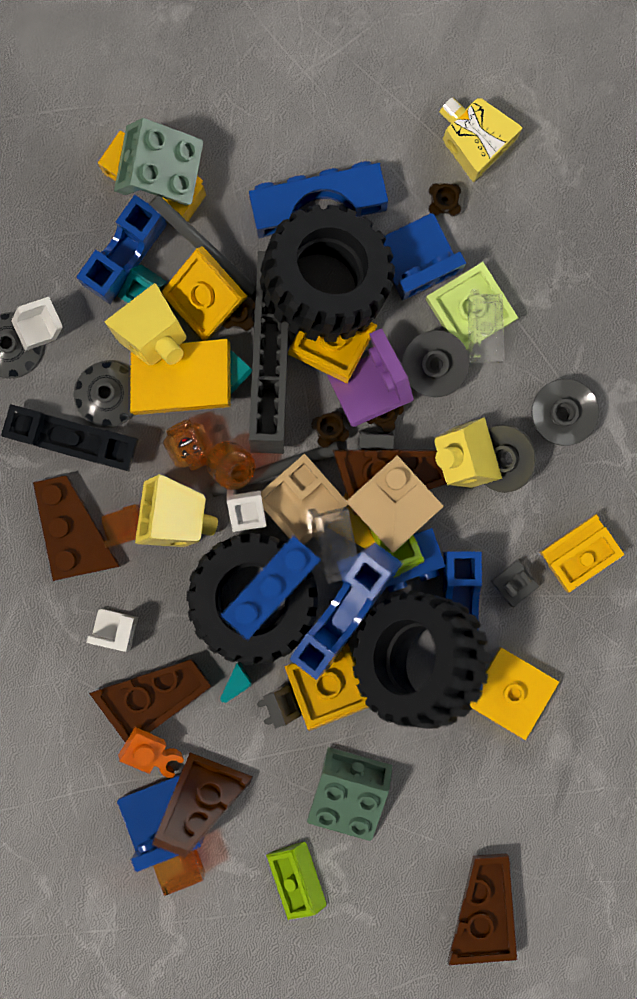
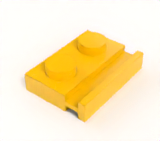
[539,514,625,593]

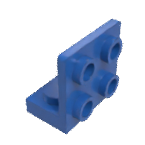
[383,213,466,301]
[117,775,204,872]

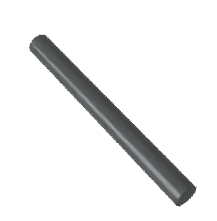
[149,194,256,297]
[209,442,338,497]

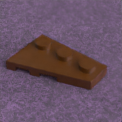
[332,449,447,515]
[33,475,121,581]
[89,658,212,743]
[152,752,253,858]
[448,853,517,965]

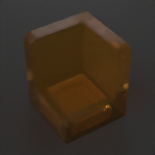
[101,504,140,548]
[153,849,206,896]

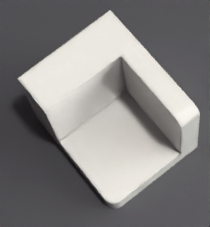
[11,297,63,351]
[227,487,266,532]
[86,609,138,652]

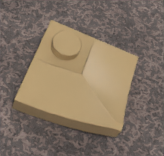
[261,453,349,545]
[346,455,444,553]

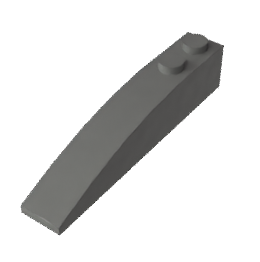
[249,251,289,454]

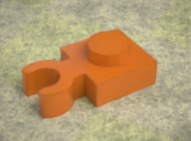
[118,727,184,778]

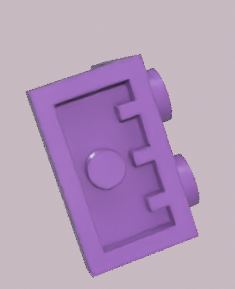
[327,328,414,427]

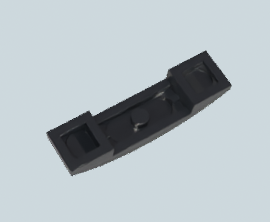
[1,404,139,472]

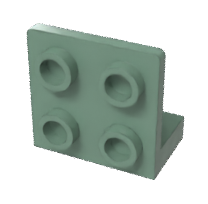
[114,118,203,206]
[307,747,393,841]

